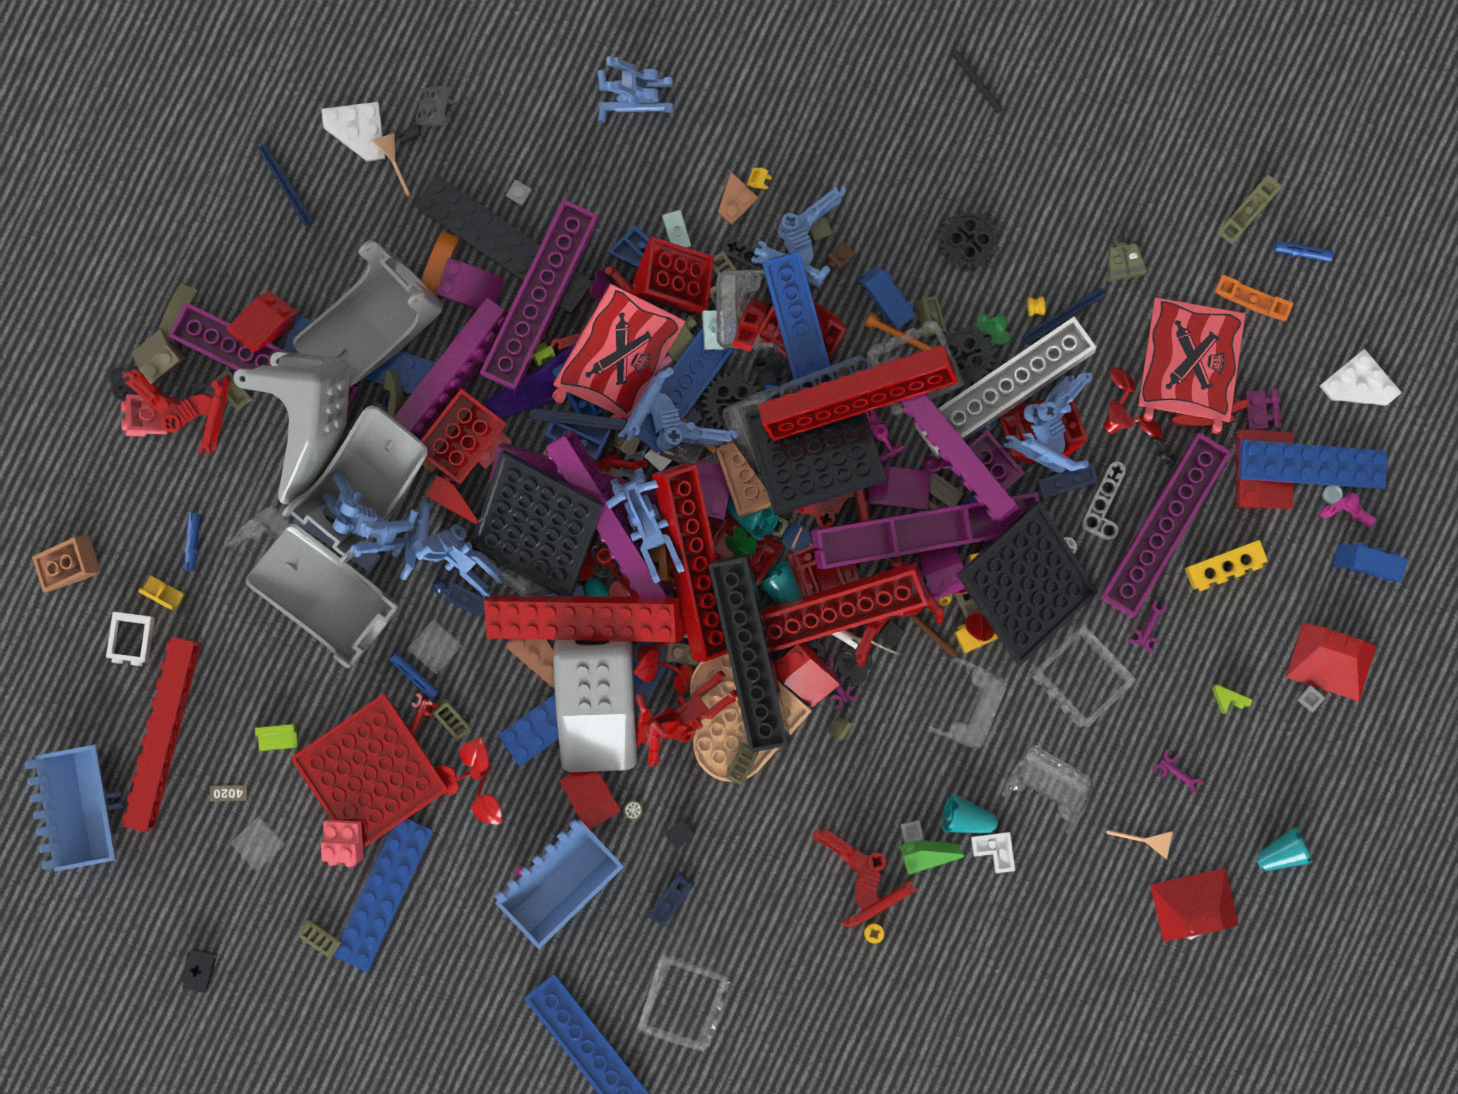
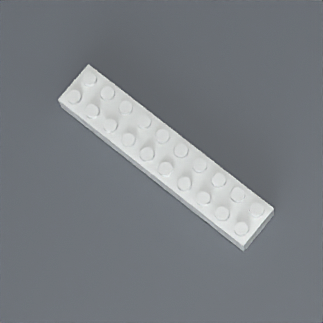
[916,317,1096,459]

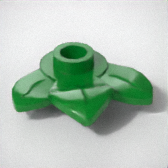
[976,313,1012,345]
[725,526,757,557]

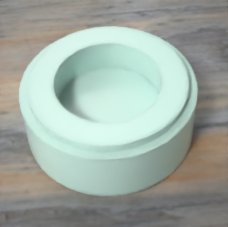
[1322,485,1343,504]

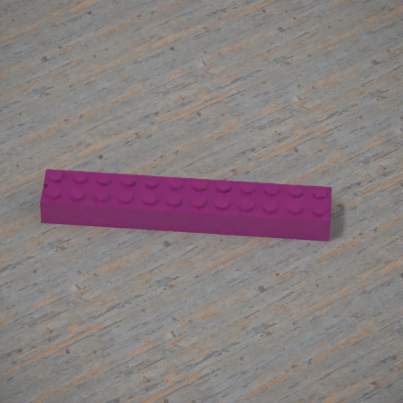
[811,492,1039,569]

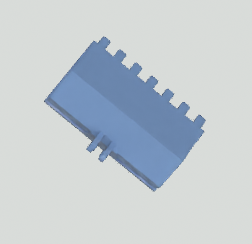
[25,744,123,872]
[495,820,624,949]

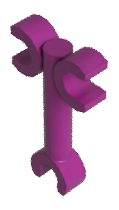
[1128,600,1167,652]
[828,657,859,709]
[1152,749,1204,793]

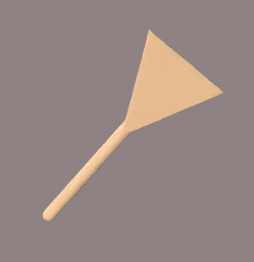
[371,133,410,196]
[1106,830,1173,860]

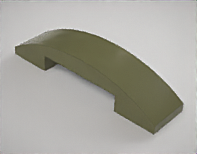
[1217,175,1282,245]
[158,283,198,346]
[384,370,403,418]

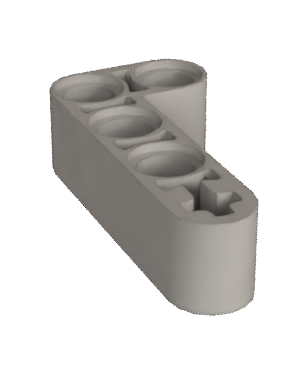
[1081,461,1126,540]

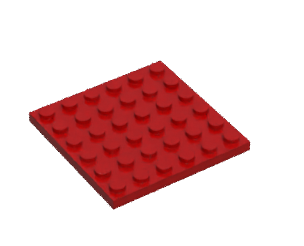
[290,693,450,848]

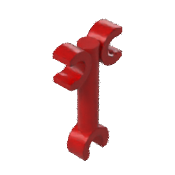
[595,451,647,472]
[409,693,438,738]

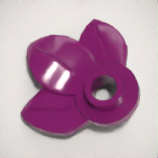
[589,270,616,305]
[922,456,952,472]

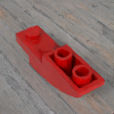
[732,298,770,352]
[1169,398,1249,428]

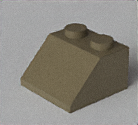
[132,329,186,384]

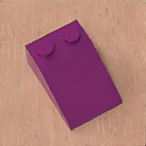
[436,258,504,310]
[969,430,1025,490]
[696,460,730,523]
[868,466,931,510]
[917,546,965,600]

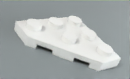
[321,102,386,162]
[1320,349,1401,406]

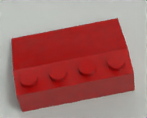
[632,236,714,315]
[421,389,507,485]
[1235,430,1293,509]

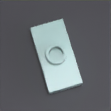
[662,210,691,248]
[702,311,724,350]

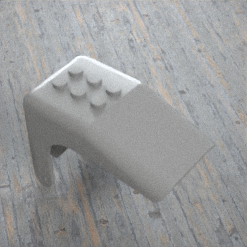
[293,239,443,388]
[234,351,350,504]
[282,406,427,564]
[246,523,399,668]
[553,640,638,772]

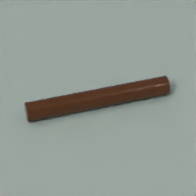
[912,614,959,659]

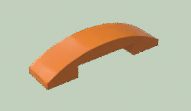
[422,231,460,297]
[1215,274,1294,321]

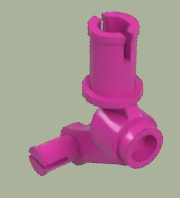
[866,409,905,462]
[1319,493,1376,528]

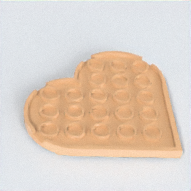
[690,653,811,782]

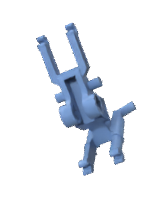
[597,56,673,123]
[751,186,846,290]
[618,367,738,451]
[1004,372,1092,472]
[606,468,685,584]
[322,470,419,557]
[400,498,507,599]

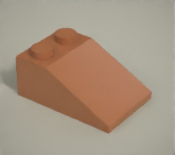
[32,536,101,593]

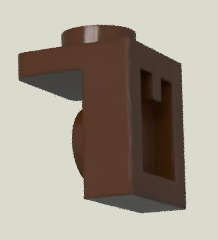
[826,241,856,271]

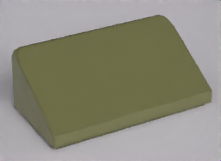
[915,296,947,338]

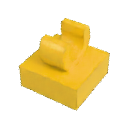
[747,168,772,189]

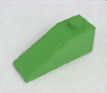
[899,840,964,875]

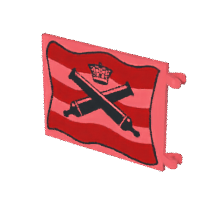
[552,284,685,420]
[1138,298,1245,434]

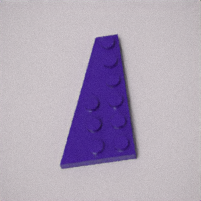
[485,342,577,418]

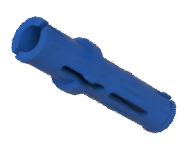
[1274,240,1333,262]
[183,513,200,571]
[389,652,440,700]

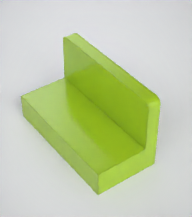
[255,724,298,751]

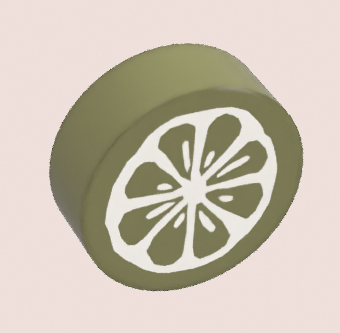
[624,801,643,820]

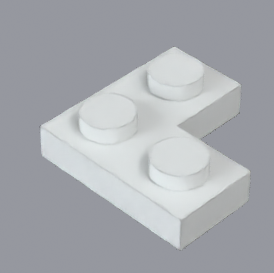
[971,832,1015,873]

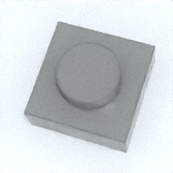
[506,180,532,207]
[1297,685,1325,713]
[900,820,924,844]

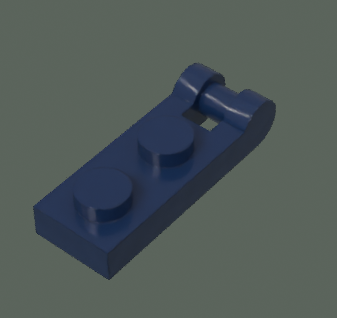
[648,872,695,928]

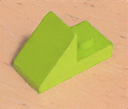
[533,342,555,368]
[1212,685,1252,714]

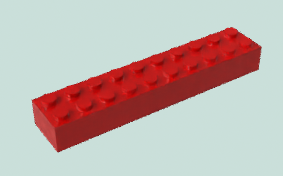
[758,345,958,441]
[652,463,728,662]
[762,562,930,652]
[484,595,681,642]
[122,637,202,832]

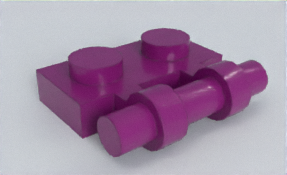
[1244,389,1283,430]

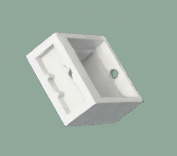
[106,612,155,666]

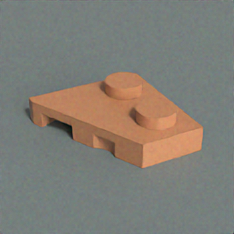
[718,173,758,226]

